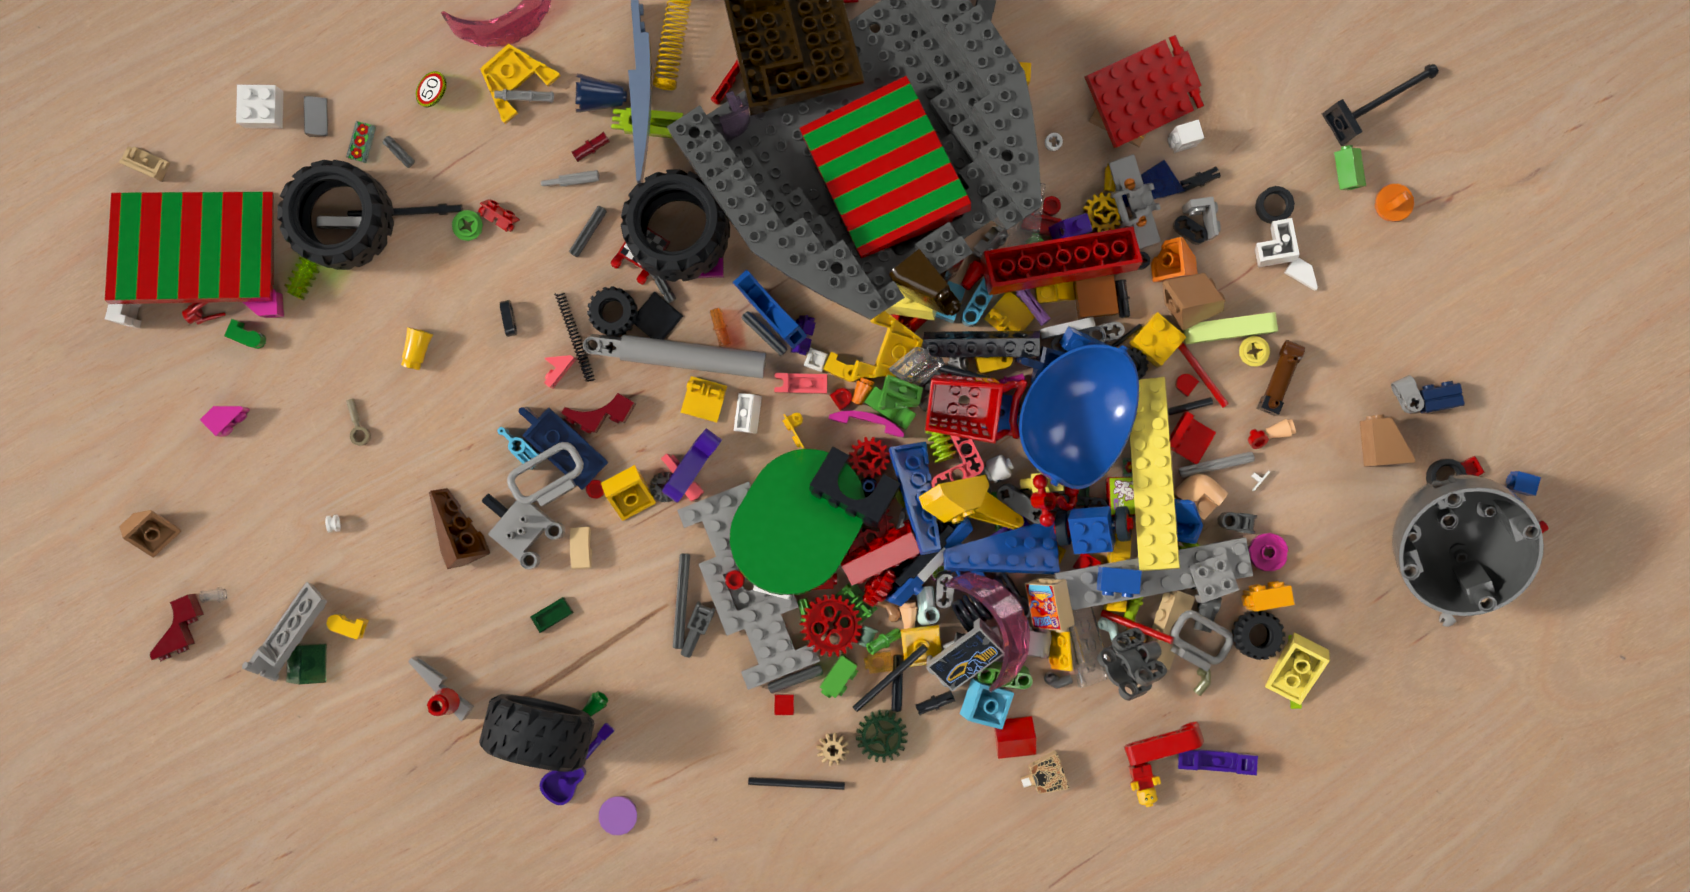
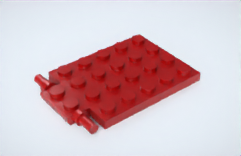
[1084,35,1204,148]

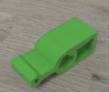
[864,386,916,430]

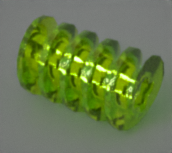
[284,257,320,300]

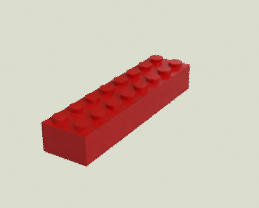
[980,226,1143,296]

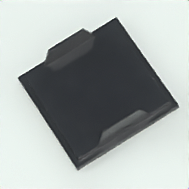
[635,292,683,340]

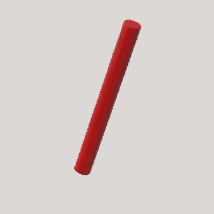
[1178,342,1229,408]
[1101,609,1174,644]

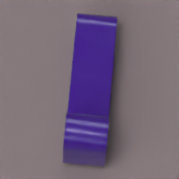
[661,428,722,503]

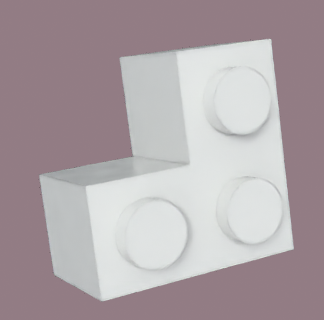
[1255,218,1300,268]

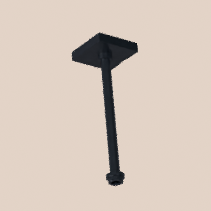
[1322,64,1439,146]

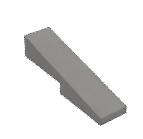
[408,656,474,721]

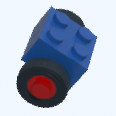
[1054,506,1133,554]

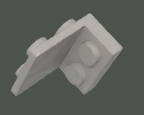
[1182,197,1221,241]
[1189,554,1239,603]

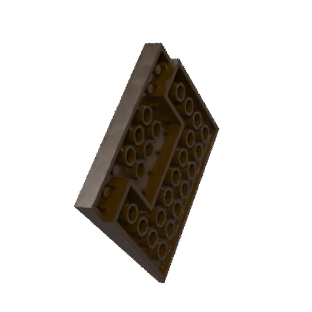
[724,0,864,116]

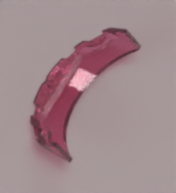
[441,0,551,47]
[945,572,1030,693]

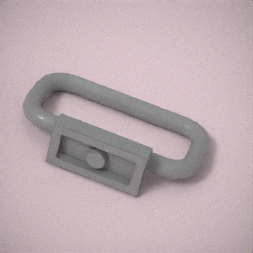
[507,442,584,506]
[1170,610,1233,672]

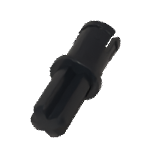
[1115,280,1130,318]

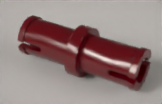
[571,131,610,162]

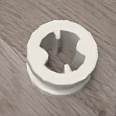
[1045,133,1063,151]
[325,515,341,533]

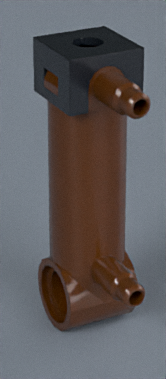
[1256,340,1305,416]

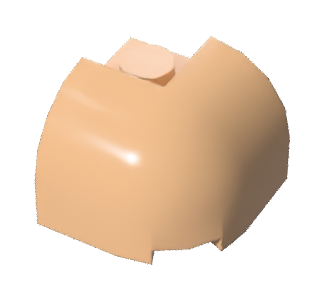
[1174,474,1228,520]

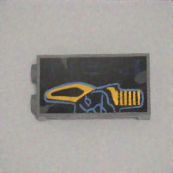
[926,618,1006,692]

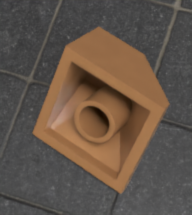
[119,510,181,558]

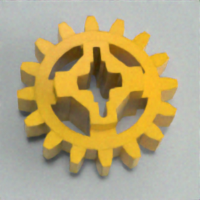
[1083,192,1121,232]

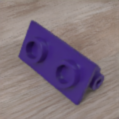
[790,315,816,356]

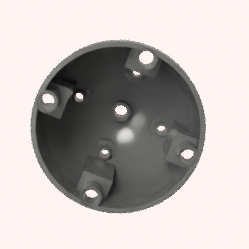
[1392,474,1544,616]

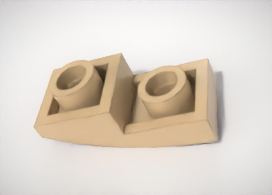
[570,527,592,569]

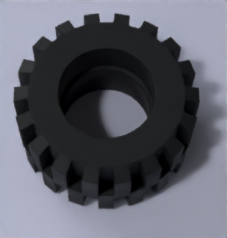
[587,286,638,337]
[1232,611,1286,660]

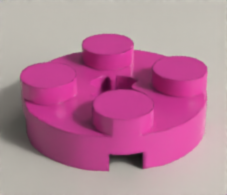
[1248,533,1288,571]

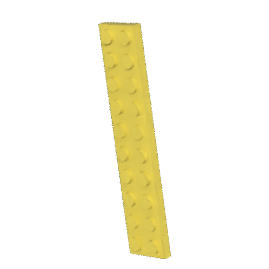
[1130,377,1180,571]

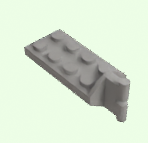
[242,582,327,681]

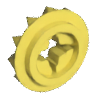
[1239,336,1270,367]

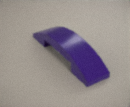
[1178,749,1258,776]

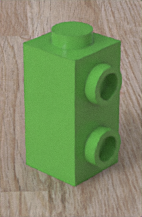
[1334,145,1366,191]
[820,654,858,698]

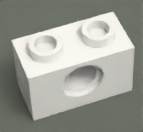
[1168,120,1204,153]

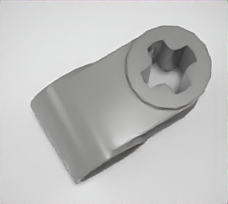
[1391,375,1424,414]

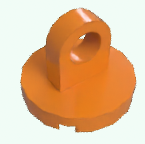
[1375,183,1414,222]

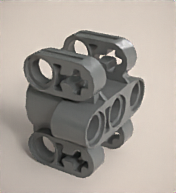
[1097,628,1167,701]

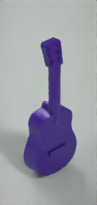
[539,723,615,805]

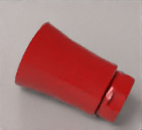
[427,688,460,716]

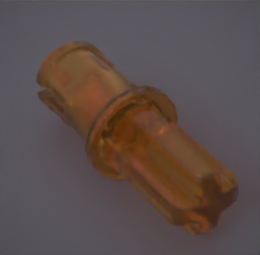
[710,308,731,347]

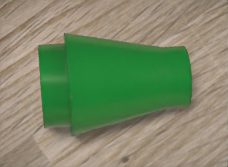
[582,691,609,716]

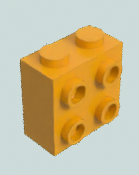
[1241,581,1295,611]

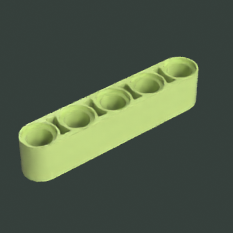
[1184,312,1278,344]

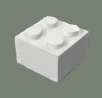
[236,85,283,129]

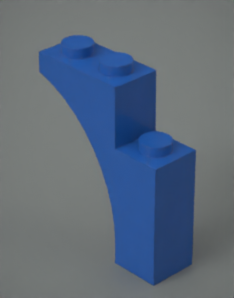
[733,270,807,349]

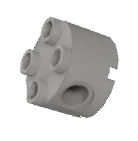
[1010,626,1052,659]

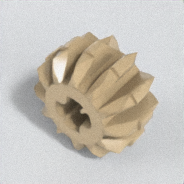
[816,732,849,766]

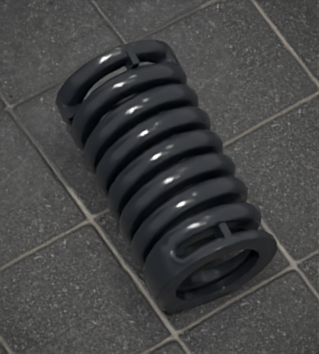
[951,572,1023,632]

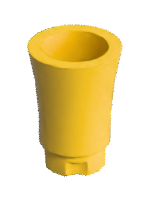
[401,327,434,370]

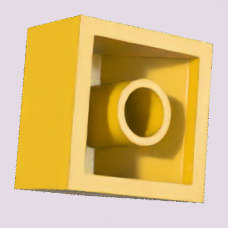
[601,465,656,521]

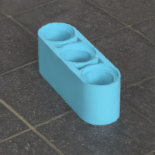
[961,278,993,327]

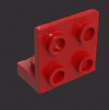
[1170,412,1216,464]

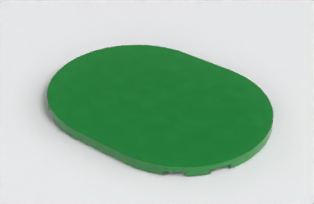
[730,449,865,595]

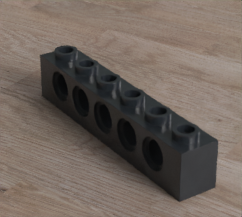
[923,331,1040,358]

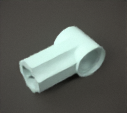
[916,586,940,625]

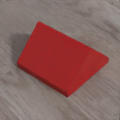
[994,716,1037,759]

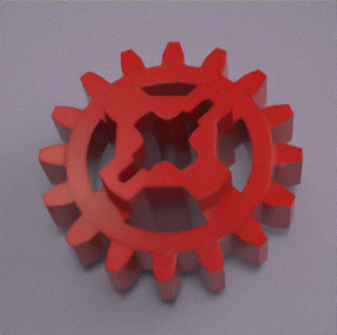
[849,437,890,478]
[862,568,896,607]

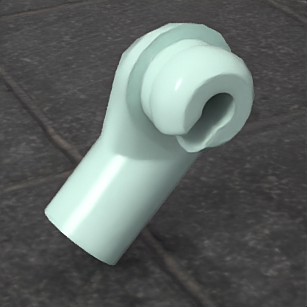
[1097,617,1119,642]

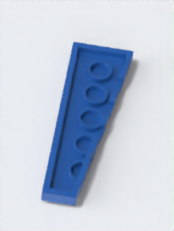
[889,441,941,555]

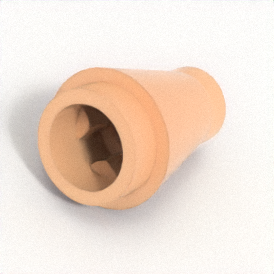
[1265,419,1296,439]
[899,600,918,629]

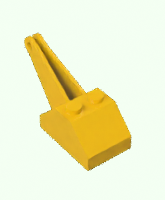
[919,475,1024,530]

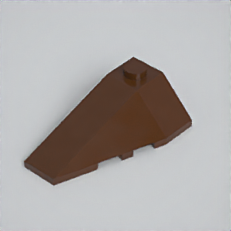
[429,488,490,569]

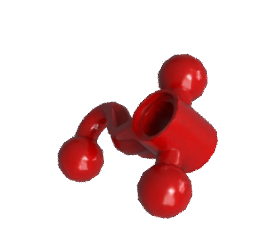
[1031,474,1079,527]

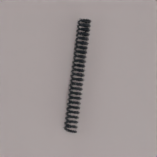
[554,293,595,382]

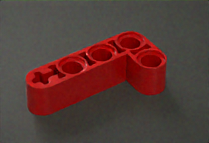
[1124,722,1204,766]

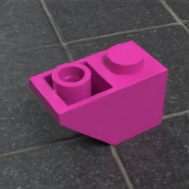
[243,289,284,318]
[200,406,250,437]

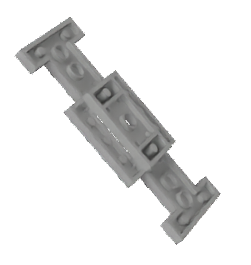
[677,482,820,690]

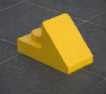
[1035,281,1075,304]

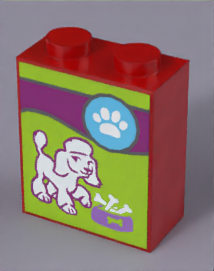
[1105,477,1135,517]

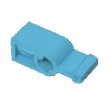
[497,427,540,470]

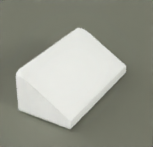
[734,393,762,434]

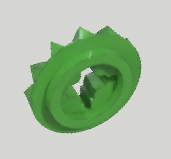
[452,210,483,241]

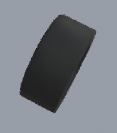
[1255,186,1295,224]
[1426,459,1467,484]

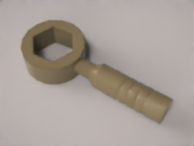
[346,399,371,446]

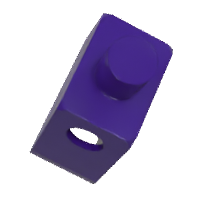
[1048,213,1093,240]

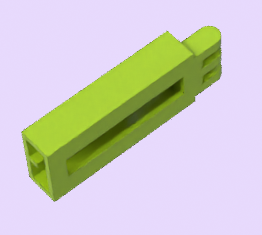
[611,108,684,138]

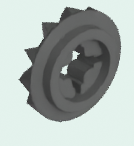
[650,472,673,502]

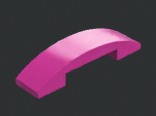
[828,411,904,438]

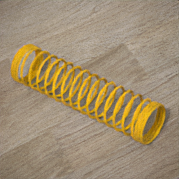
[652,0,692,90]

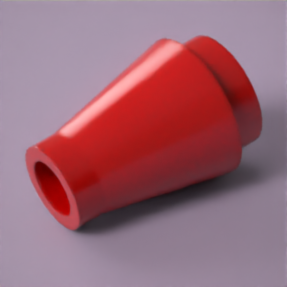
[961,261,984,290]

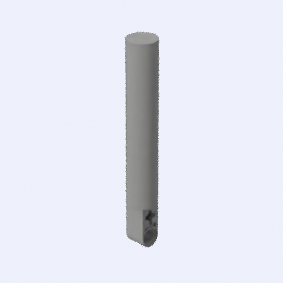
[583,334,766,379]

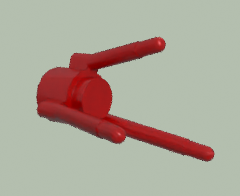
[182,303,226,325]

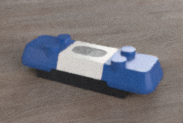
[886,517,973,606]

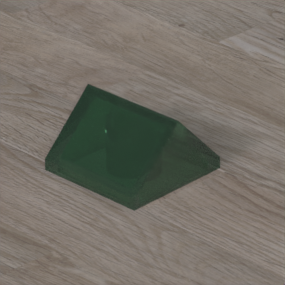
[286,644,327,685]

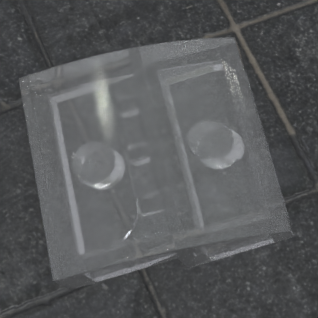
[889,347,945,385]

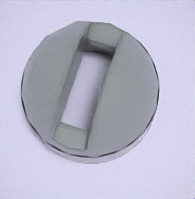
[1439,613,1457,627]

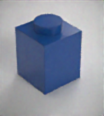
[1506,471,1541,496]

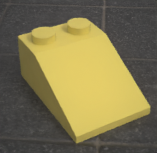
[1265,632,1330,705]

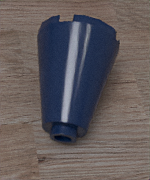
[575,73,627,113]

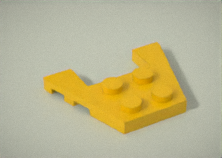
[480,44,561,125]
[851,311,923,379]

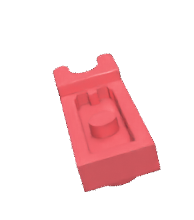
[774,373,827,394]
[661,454,704,502]

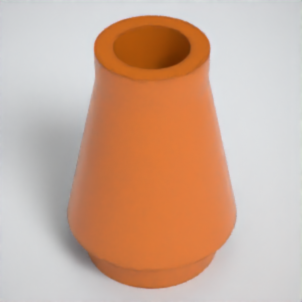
[852,377,875,406]

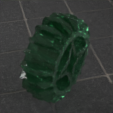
[856,709,908,763]

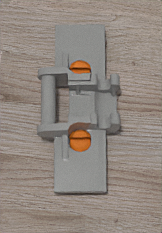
[1108,154,1161,249]

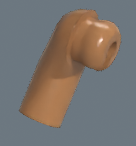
[877,599,901,622]

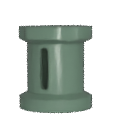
[857,625,878,647]

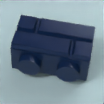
[1418,380,1465,414]

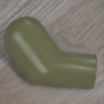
[1194,667,1211,696]

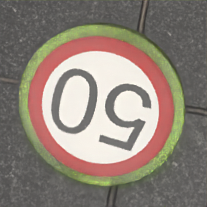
[416,71,447,108]

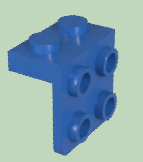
[1175,499,1203,544]

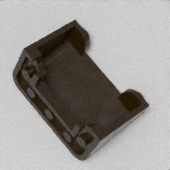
[889,249,963,316]

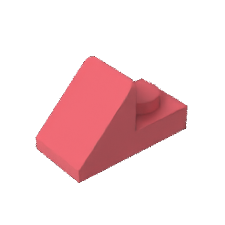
[544,355,577,389]

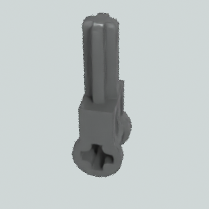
[681,601,716,658]

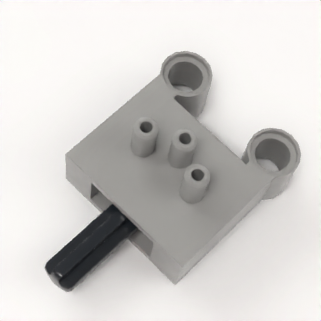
[482,493,565,569]

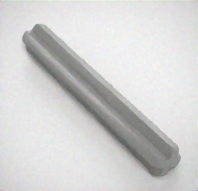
[1179,452,1255,478]

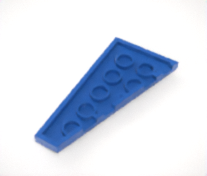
[943,520,1060,574]

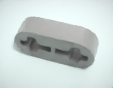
[934,571,954,608]

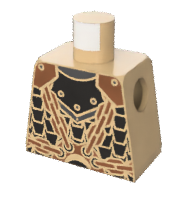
[1020,750,1069,794]

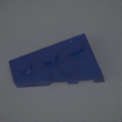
[1115,160,1185,207]

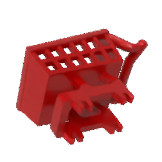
[925,373,1027,444]

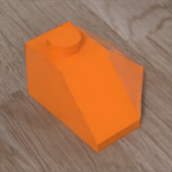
[1151,237,1198,282]

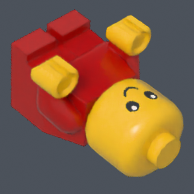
[1129,762,1161,807]

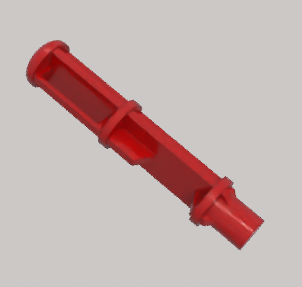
[711,60,740,105]

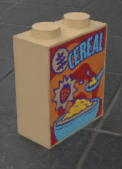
[1025,578,1075,633]

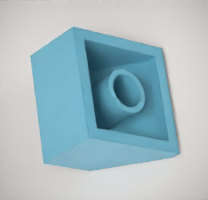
[960,678,1014,729]

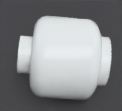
[984,455,1014,483]

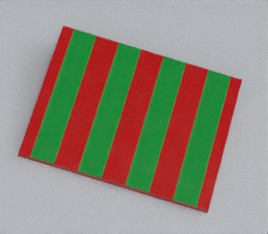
[799,76,971,258]
[105,192,274,304]

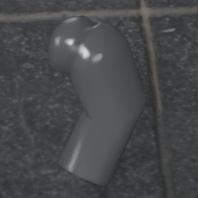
[1044,672,1073,689]

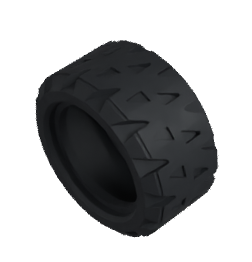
[277,160,394,270]
[621,169,730,282]
[479,694,595,772]

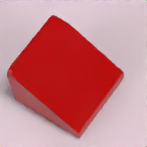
[774,694,794,715]

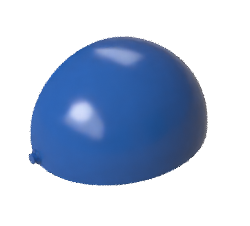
[1019,344,1139,489]

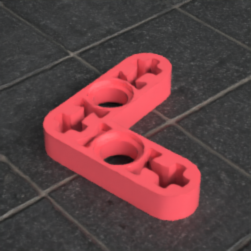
[931,423,984,488]

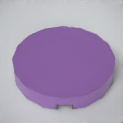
[599,796,638,835]

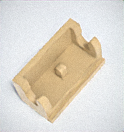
[119,146,170,182]

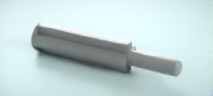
[541,170,599,187]

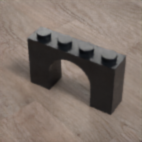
[809,447,901,528]

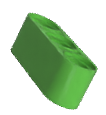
[977,661,1033,689]

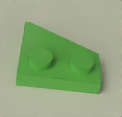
[878,375,923,410]

